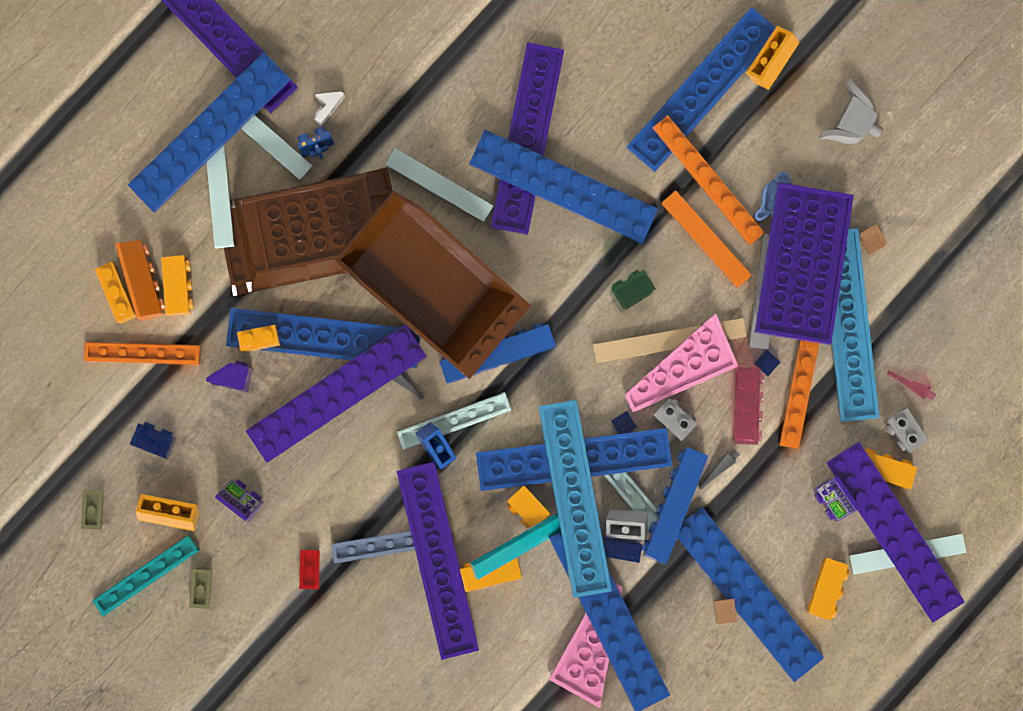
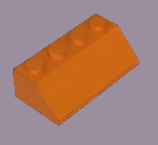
[115,240,165,322]

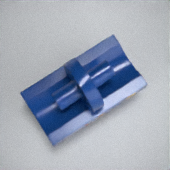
[297,126,334,159]

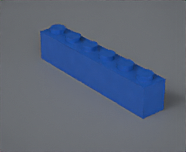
[439,323,556,384]
[642,447,708,564]

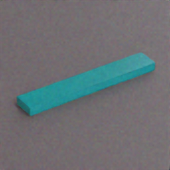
[470,513,561,580]
[92,535,200,617]

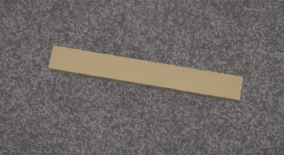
[593,318,747,364]

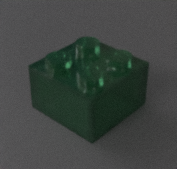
[609,269,656,313]

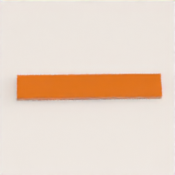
[661,191,752,288]
[84,342,201,365]

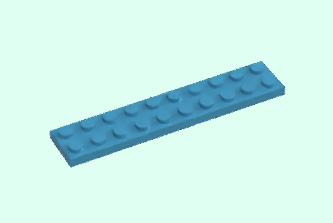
[832,228,880,422]
[538,400,612,598]

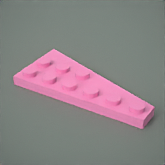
[625,313,738,412]
[549,582,623,708]

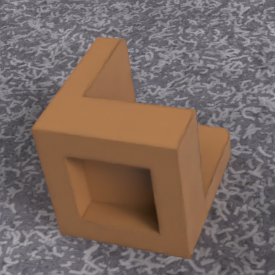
[859,224,888,255]
[713,599,737,624]

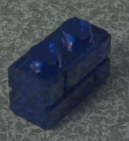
[130,422,176,459]
[603,537,643,563]

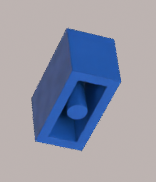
[415,422,456,469]

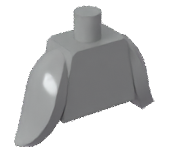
[819,78,883,144]

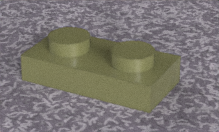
[81,490,104,530]
[189,569,212,609]

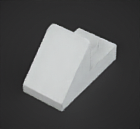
[315,92,345,126]

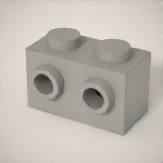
[652,398,697,442]
[885,408,929,453]
[606,509,648,540]

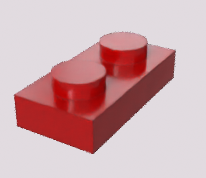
[299,550,320,589]

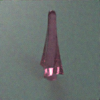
[887,371,936,400]

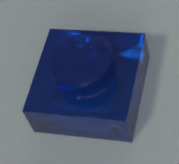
[753,349,781,377]

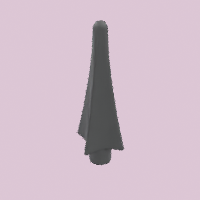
[392,374,423,399]
[699,449,740,490]

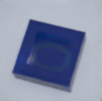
[611,411,637,434]

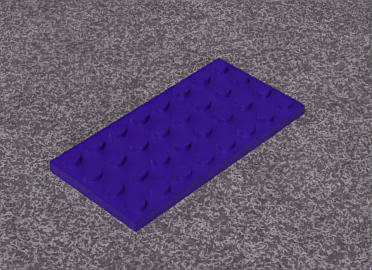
[754,182,854,345]

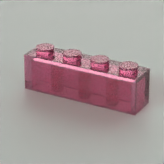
[733,367,764,445]

